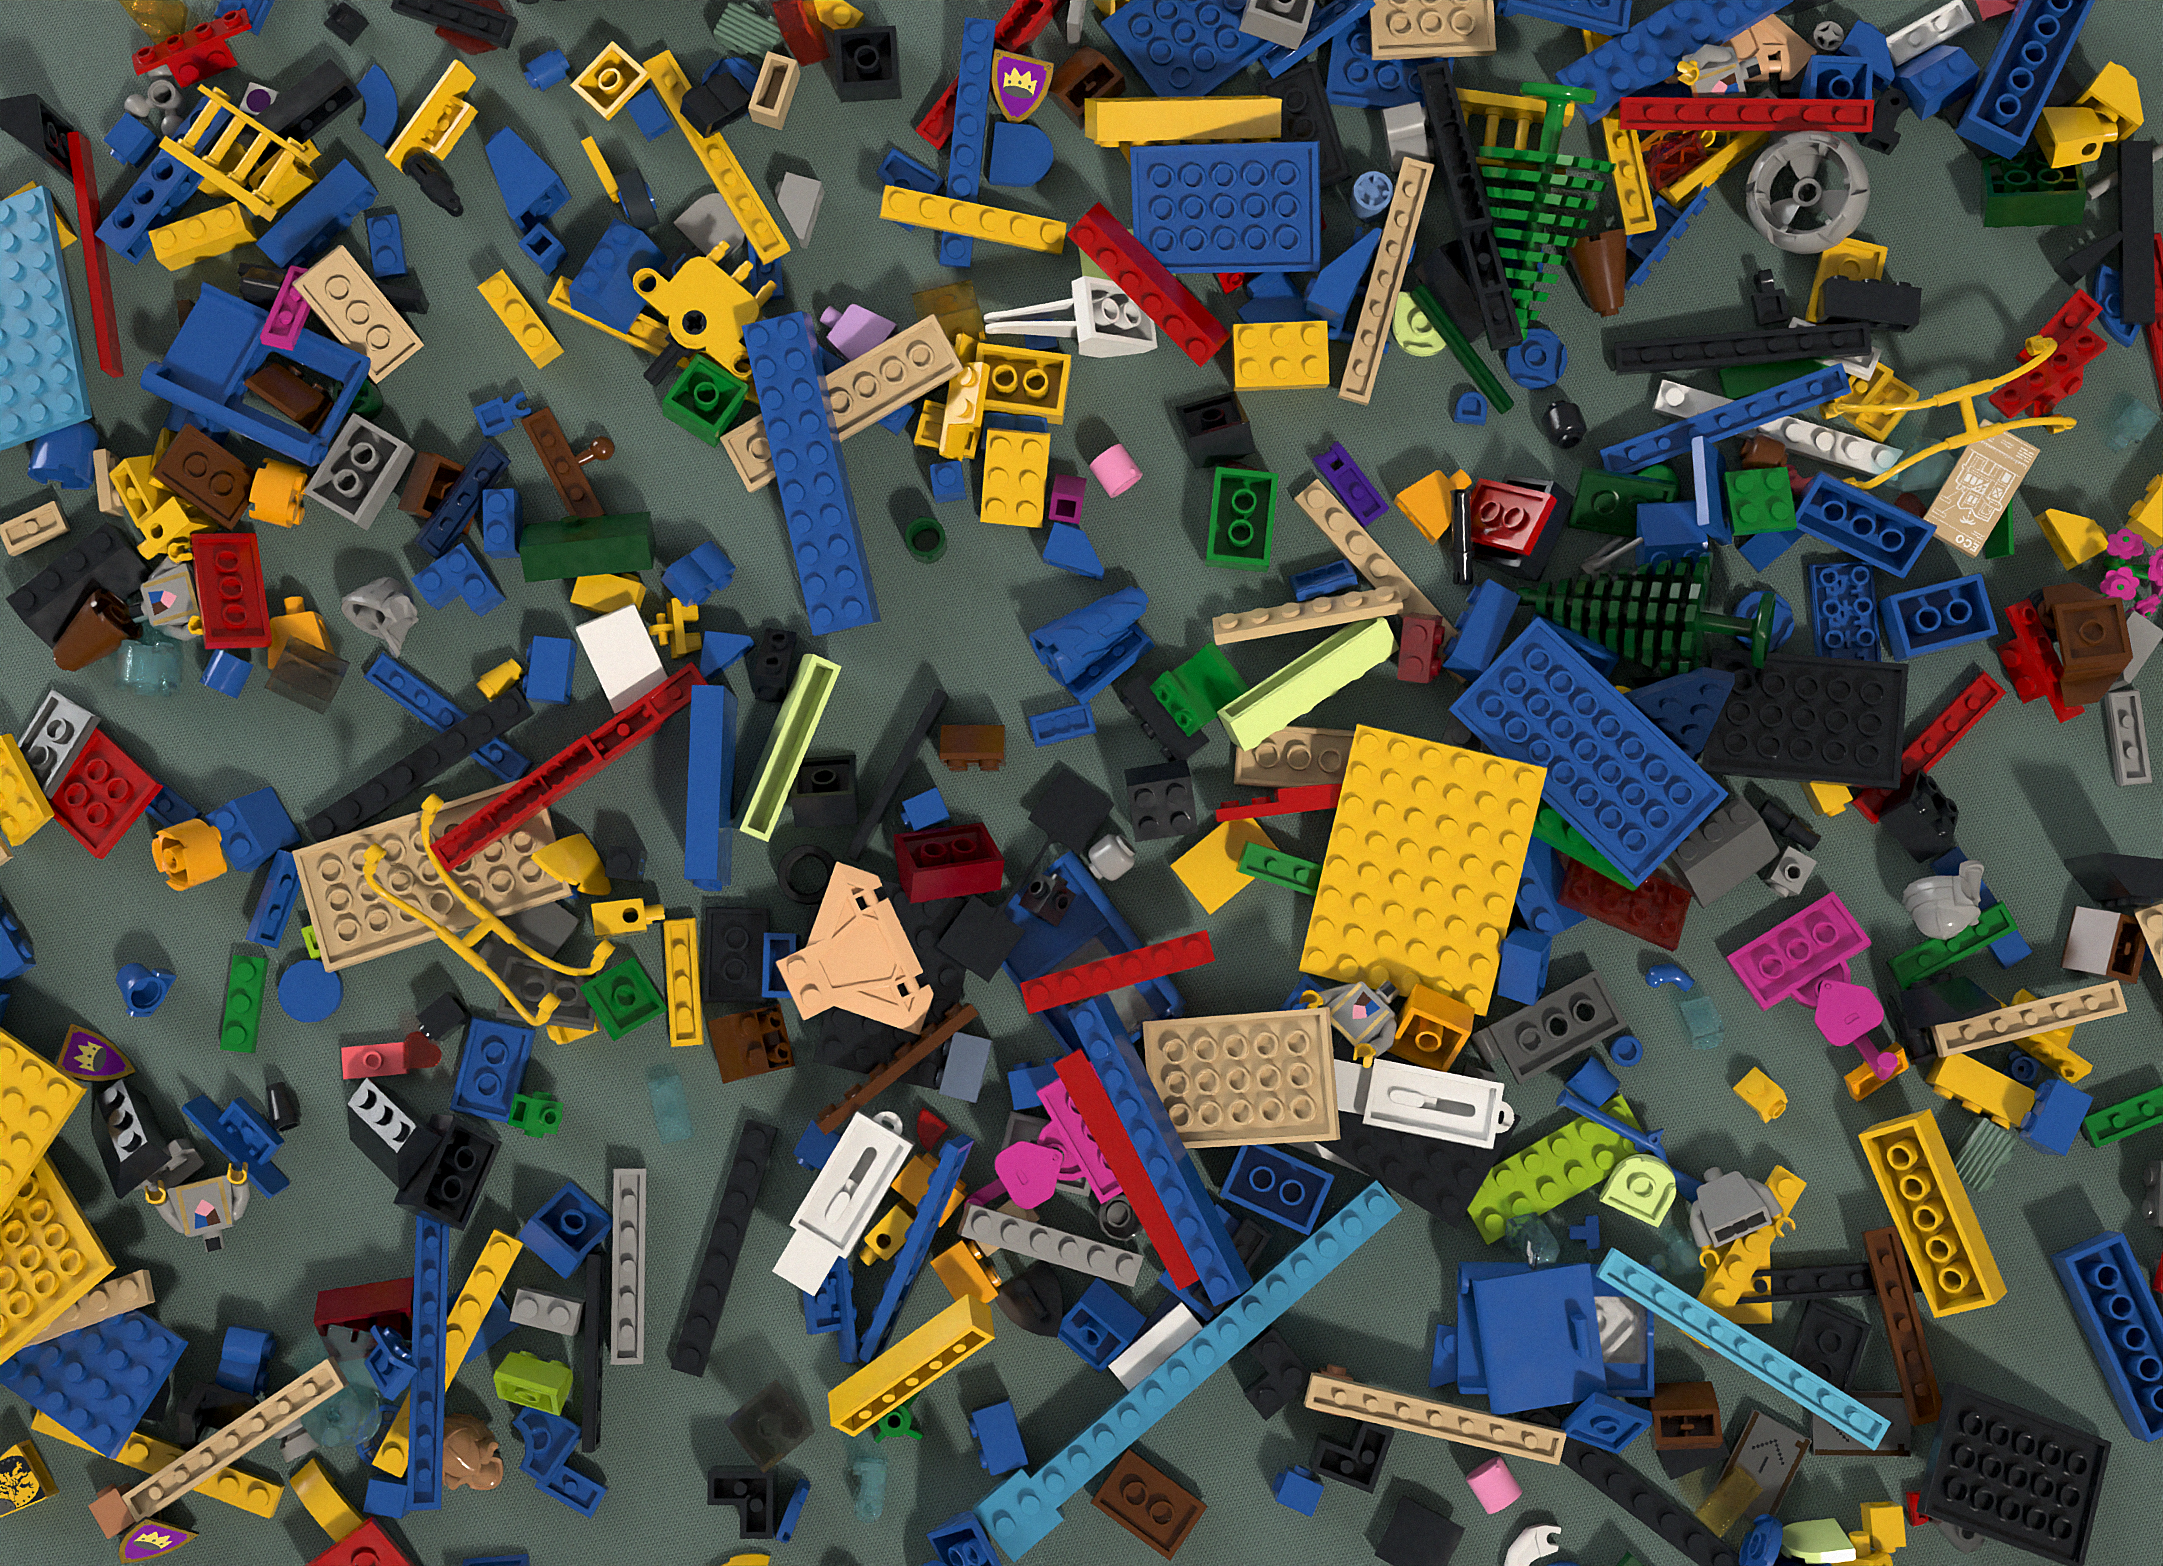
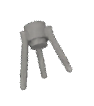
[1580,536,1644,587]

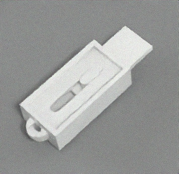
[1334,1058,1514,1149]
[772,1110,916,1296]

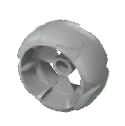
[1745,130,1870,254]

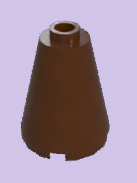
[1565,228,1627,318]
[53,589,144,672]

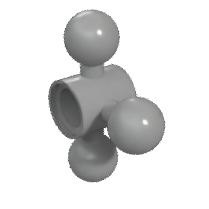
[124,64,186,139]

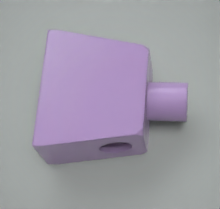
[820,303,899,363]

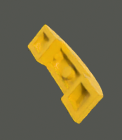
[289,1457,366,1542]

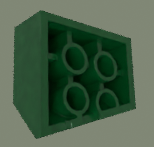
[1980,145,2087,228]

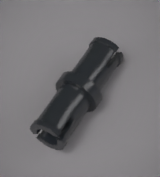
[1757,799,1821,852]

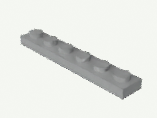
[611,1168,647,1365]
[957,1202,1144,1287]

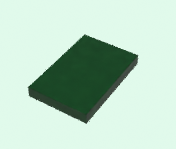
[1568,467,1676,539]

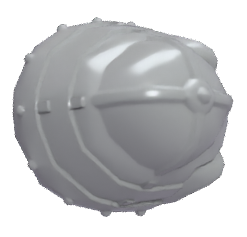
[341,577,419,658]
[1902,860,1984,940]

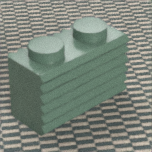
[713,1,787,66]
[1949,1117,2016,1193]

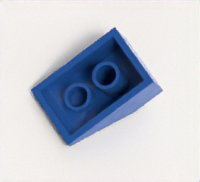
[1303,227,1382,329]
[926,1510,1002,1566]

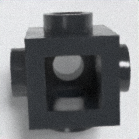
[1018,872,1076,927]

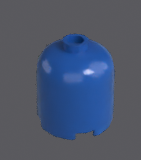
[27,420,99,490]

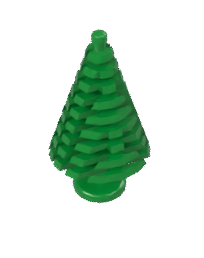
[1478,82,1617,341]

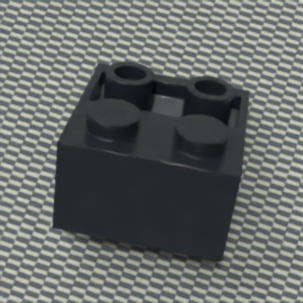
[1879,767,1959,864]

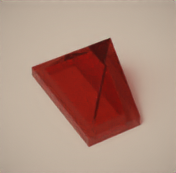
[1644,131,1708,192]

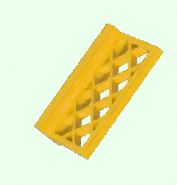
[1640,130,1771,210]

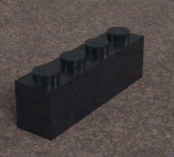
[236,58,362,167]

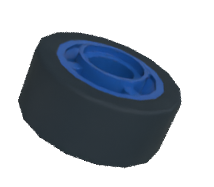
[615,168,660,231]

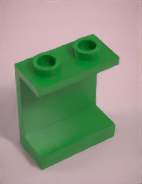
[1149,641,1250,737]

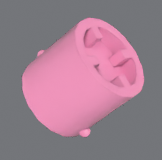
[1089,444,1143,498]
[1465,1456,1523,1514]

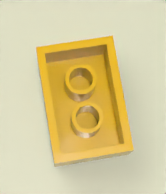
[1231,321,1329,391]
[975,342,1071,425]

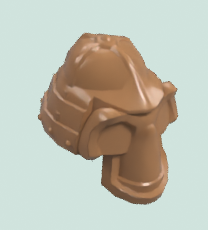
[442,1412,504,1490]

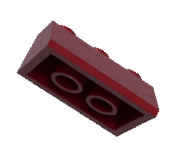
[893,822,1005,903]
[313,1277,414,1362]

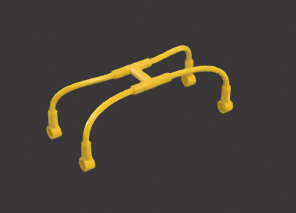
[1819,335,2077,491]
[363,793,616,1026]

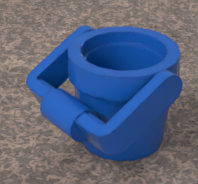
[116,963,177,1017]

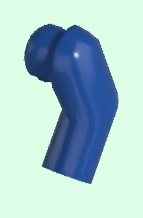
[1645,963,1695,992]

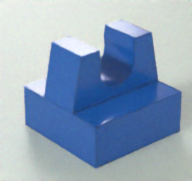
[1569,1214,1600,1249]

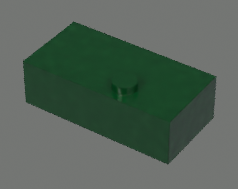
[519,511,656,583]

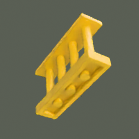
[159,84,312,222]
[1438,88,1575,175]

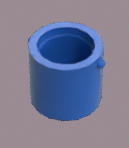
[199,649,254,699]
[1563,1055,1620,1109]

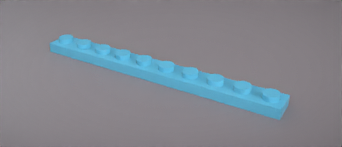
[1595,1247,1891,1451]

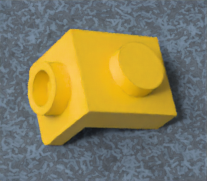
[1733,1067,1788,1123]

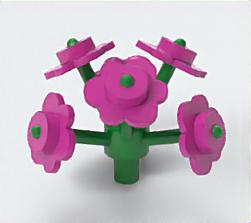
[2100,529,2163,618]

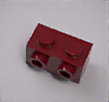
[1397,612,1445,684]

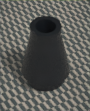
[266,1082,302,1132]

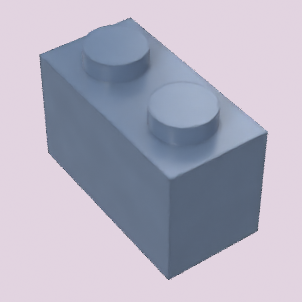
[935,1032,993,1103]

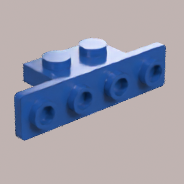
[1625,186,1710,291]
[182,1095,290,1199]
[802,1256,860,1363]

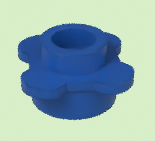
[2002,1051,2039,1087]

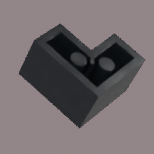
[1243,1324,1311,1421]
[1308,1419,1395,1494]
[707,1465,778,1539]

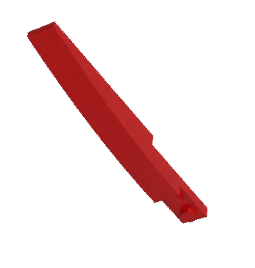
[915,0,1067,150]
[429,662,709,872]
[1213,783,1343,822]

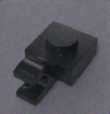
[1750,269,1790,327]

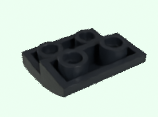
[1374,1496,1466,1566]

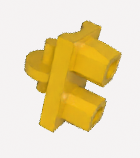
[648,598,702,660]

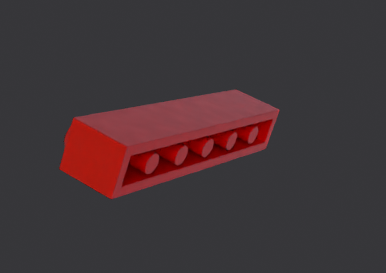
[1067,202,1231,368]
[1020,930,1216,1014]

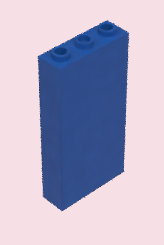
[684,685,738,891]

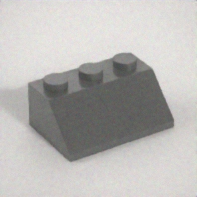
[1664,795,1781,909]

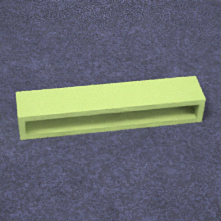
[1217,617,1399,752]
[731,654,841,842]

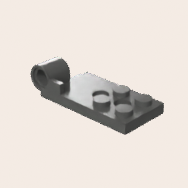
[1469,969,1627,1084]

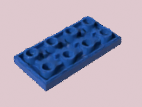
[1807,561,1882,662]

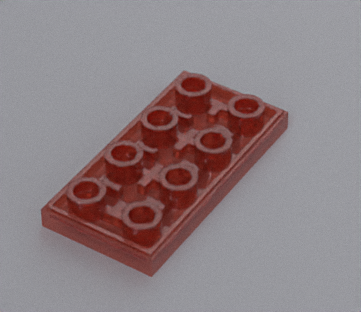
[1557,857,1692,952]

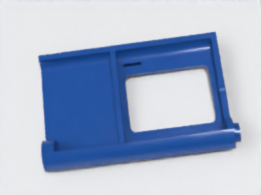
[140,282,371,467]

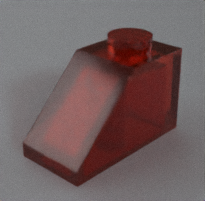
[772,0,830,67]

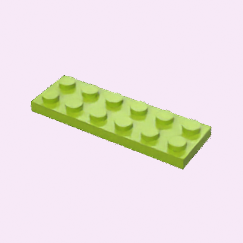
[1467,1094,1651,1245]

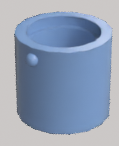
[1350,171,1393,223]

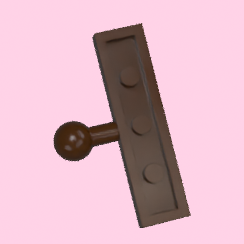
[521,407,615,518]

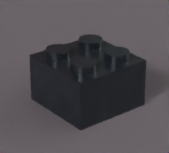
[834,25,902,103]
[1124,760,1198,842]

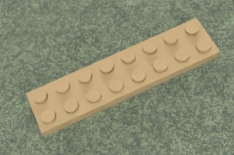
[720,314,964,493]

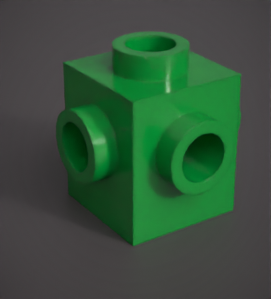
[507,1090,564,1138]

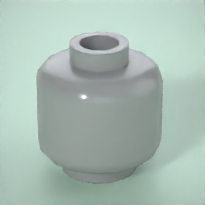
[1088,834,1136,881]

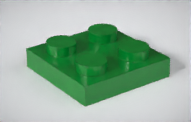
[1722,467,1797,536]
[580,957,668,1042]

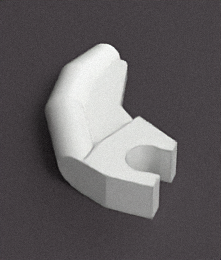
[1504,1523,1561,1566]

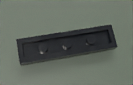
[390,0,518,50]

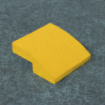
[1834,362,1920,444]

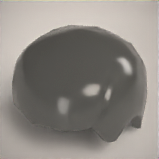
[1097,1192,1145,1241]

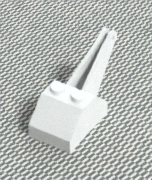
[984,276,1157,358]

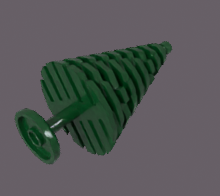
[1516,552,1776,679]

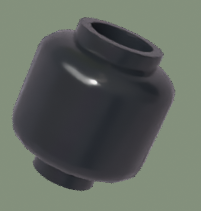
[1541,400,1587,449]

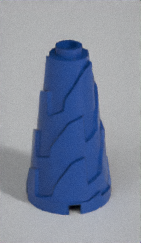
[1029,586,1149,686]

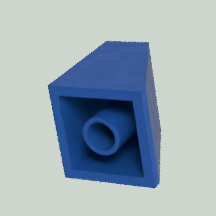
[485,126,572,236]

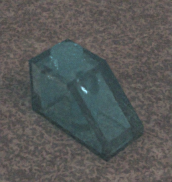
[1880,436,1957,491]

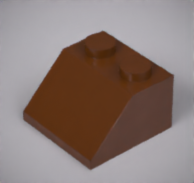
[244,362,334,434]
[397,451,476,535]

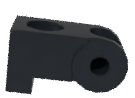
[1860,88,1908,155]

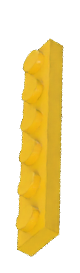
[879,185,1067,255]
[1678,1165,1807,1349]

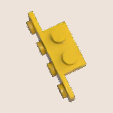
[385,59,478,174]
[939,333,990,462]
[1988,988,2093,1083]

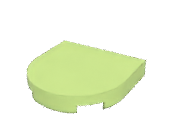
[1391,291,1455,357]
[1599,1154,1676,1228]
[1780,1518,1856,1564]

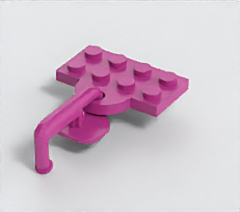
[1725,891,1898,1080]
[964,1060,1123,1210]

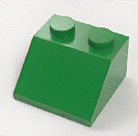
[662,353,750,448]

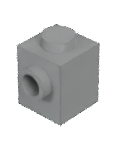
[1763,846,1817,898]

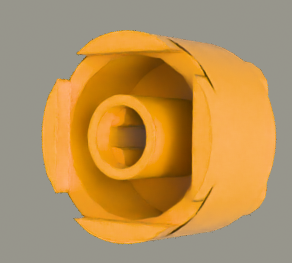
[249,457,312,528]
[152,818,227,891]

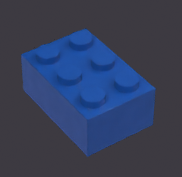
[1878,573,1999,662]
[1218,1144,1335,1236]

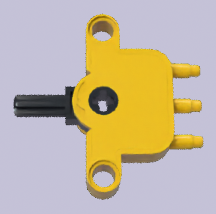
[633,240,777,387]

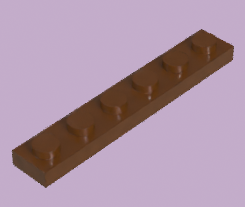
[814,1002,979,1136]
[1861,1225,1942,1426]

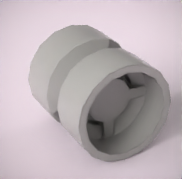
[273,1410,326,1463]

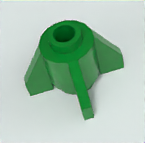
[874,1391,924,1444]

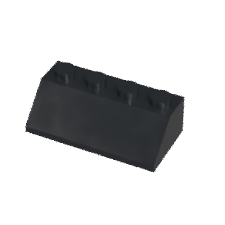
[5,522,153,650]

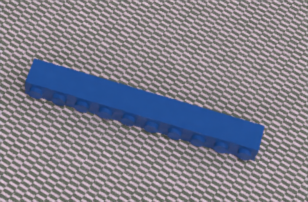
[1067,994,1254,1307]

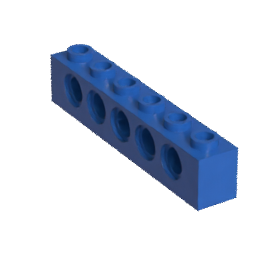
[95,90,237,265]

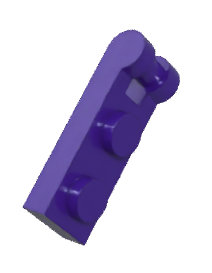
[1311,441,1390,529]

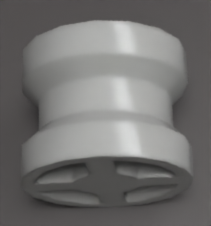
[1807,21,1844,56]

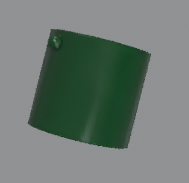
[333,379,384,422]
[905,515,947,564]

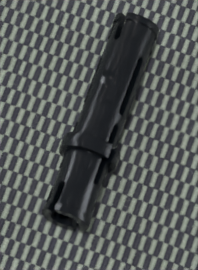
[1450,489,1475,585]

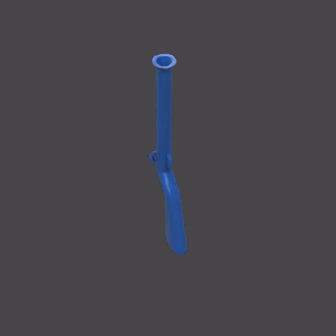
[1556,1089,1704,1204]

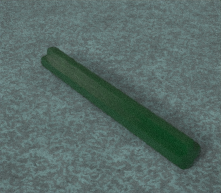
[1410,283,1515,414]

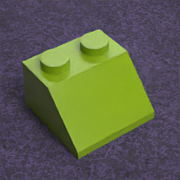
[493,1351,573,1416]

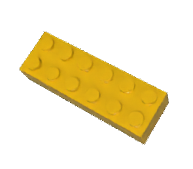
[1085,95,1282,147]
[1858,1108,2008,1318]

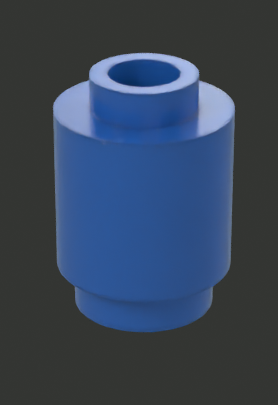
[523,49,571,92]

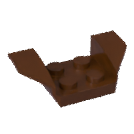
[2042,582,2133,708]

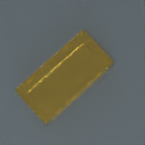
[1693,1465,1763,1538]

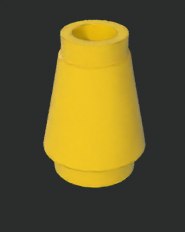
[476,658,524,702]

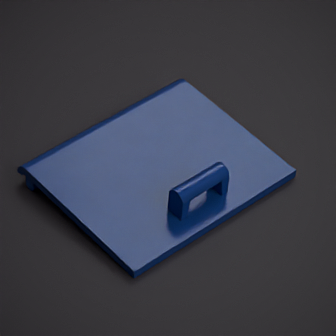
[1472,1261,1608,1415]

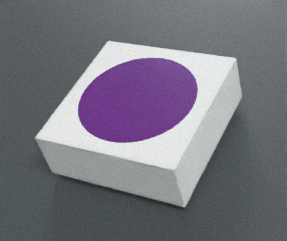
[239,82,282,117]

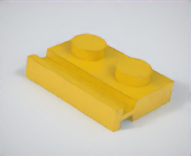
[914,400,985,460]

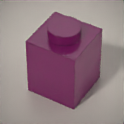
[1049,473,1087,524]

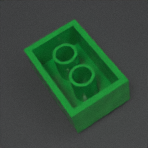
[1205,467,1279,573]

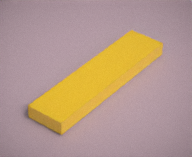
[663,918,704,1047]

